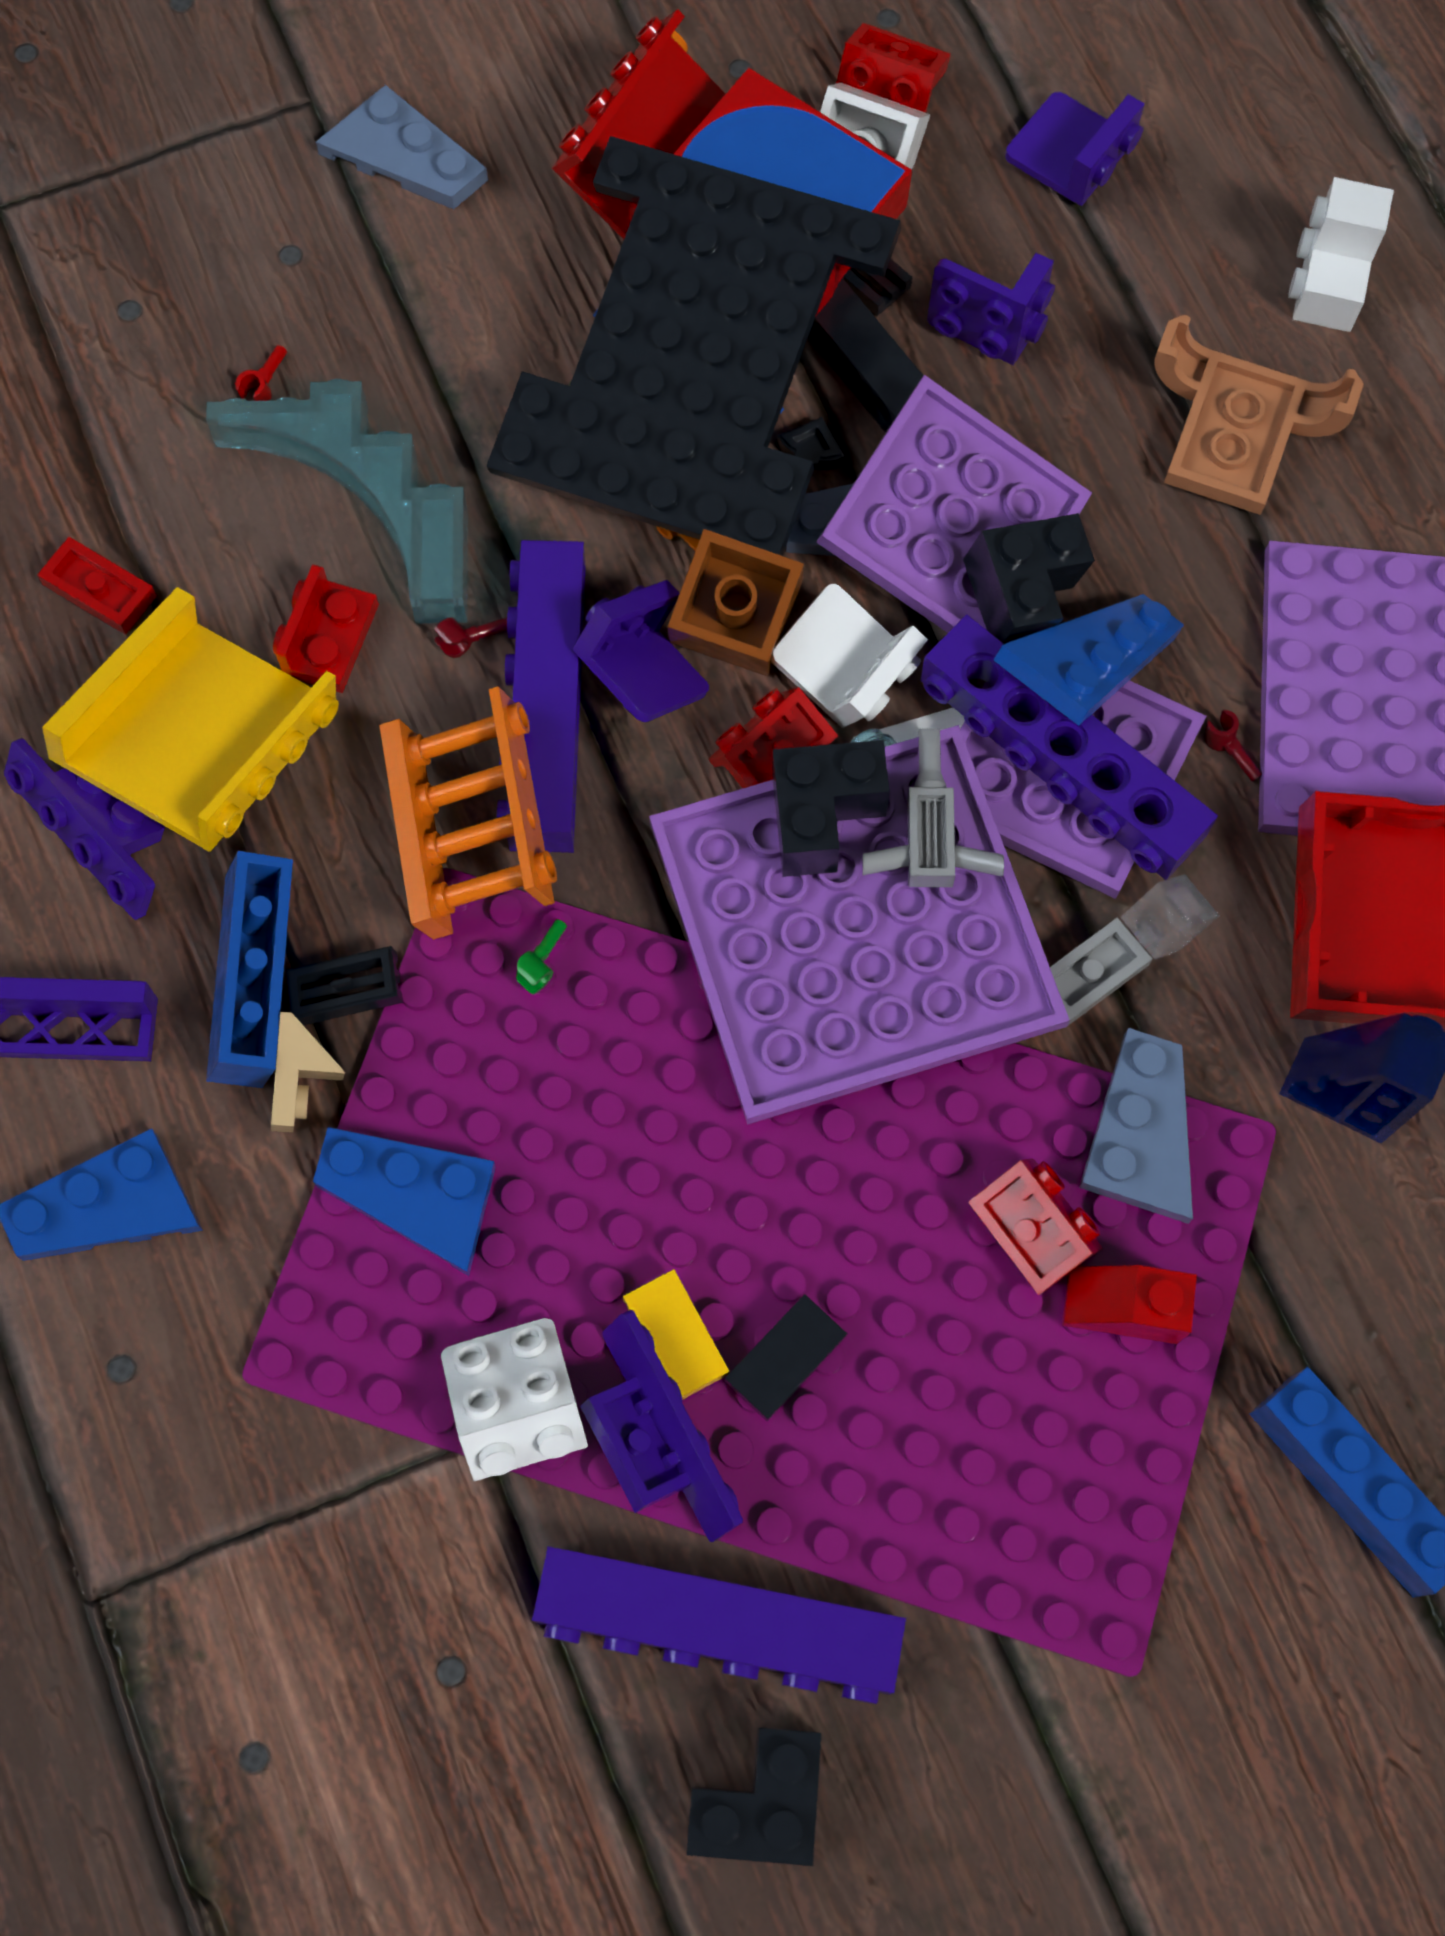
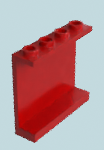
[552,9,726,239]

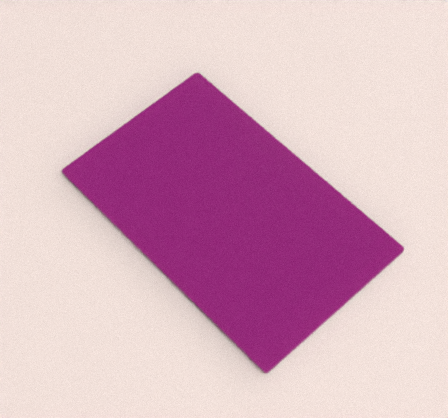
[242,868,1276,1677]

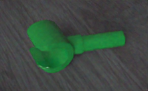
[516,919,567,995]

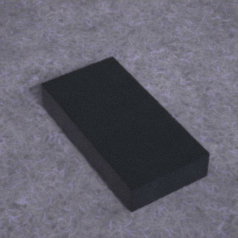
[725,1294,847,1422]

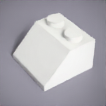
[820,83,930,169]

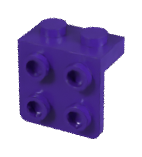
[1005,92,1145,206]
[927,253,1055,366]
[573,580,709,722]

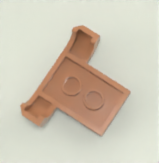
[1154,314,1364,515]

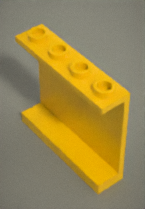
[42,587,339,852]

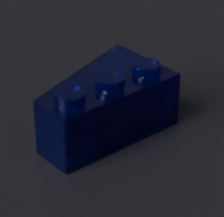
[1279,1013,1445,1144]

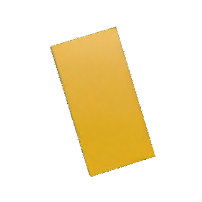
[623,1269,730,1400]

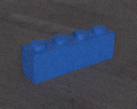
[206,851,293,1088]
[1249,1367,1445,1598]

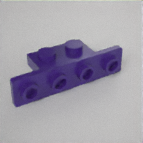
[4,738,165,920]
[580,1310,743,1542]

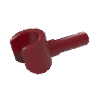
[434,617,507,658]
[1204,710,1262,782]

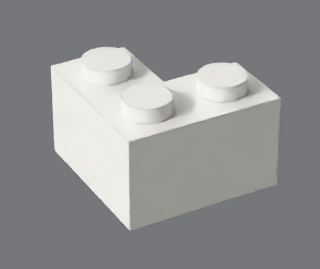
[1288,177,1394,332]

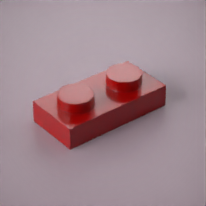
[37,536,157,635]

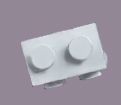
[771,584,928,728]
[441,1318,588,1481]

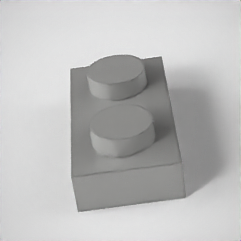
[1050,918,1153,1028]

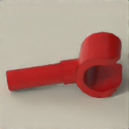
[235,345,287,406]

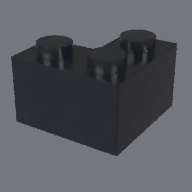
[963,513,1095,644]
[772,740,890,877]
[686,1728,822,1866]

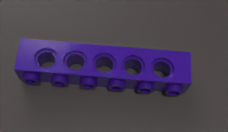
[920,614,1218,880]

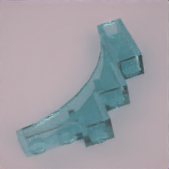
[206,379,468,624]

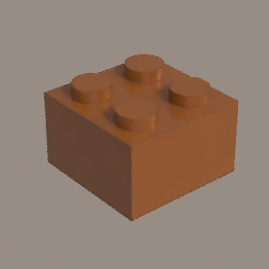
[668,529,804,677]

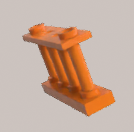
[379,686,557,940]

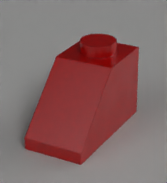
[1062,1265,1197,1344]

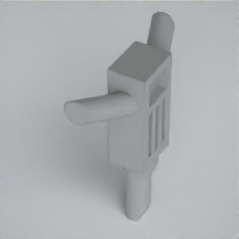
[862,729,1004,887]

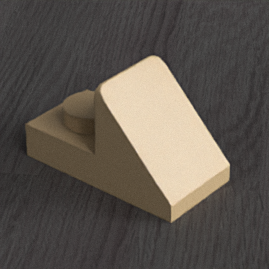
[271,1012,345,1133]

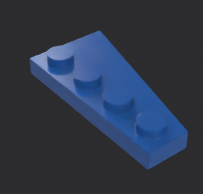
[994,594,1184,726]

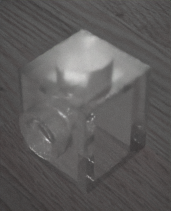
[1121,874,1219,960]

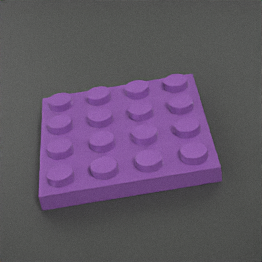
[816,375,1092,633]
[961,680,1206,899]

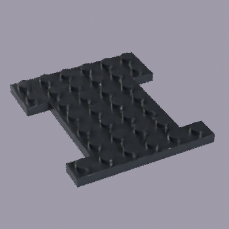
[486,136,901,556]

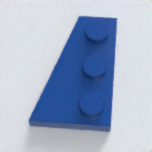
[313,1127,496,1276]
[0,1128,203,1261]

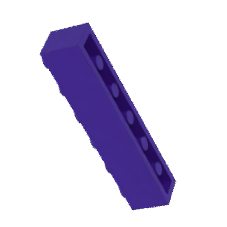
[497,540,586,853]
[532,1546,906,1704]

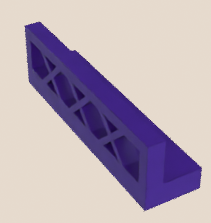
[0,977,158,1062]

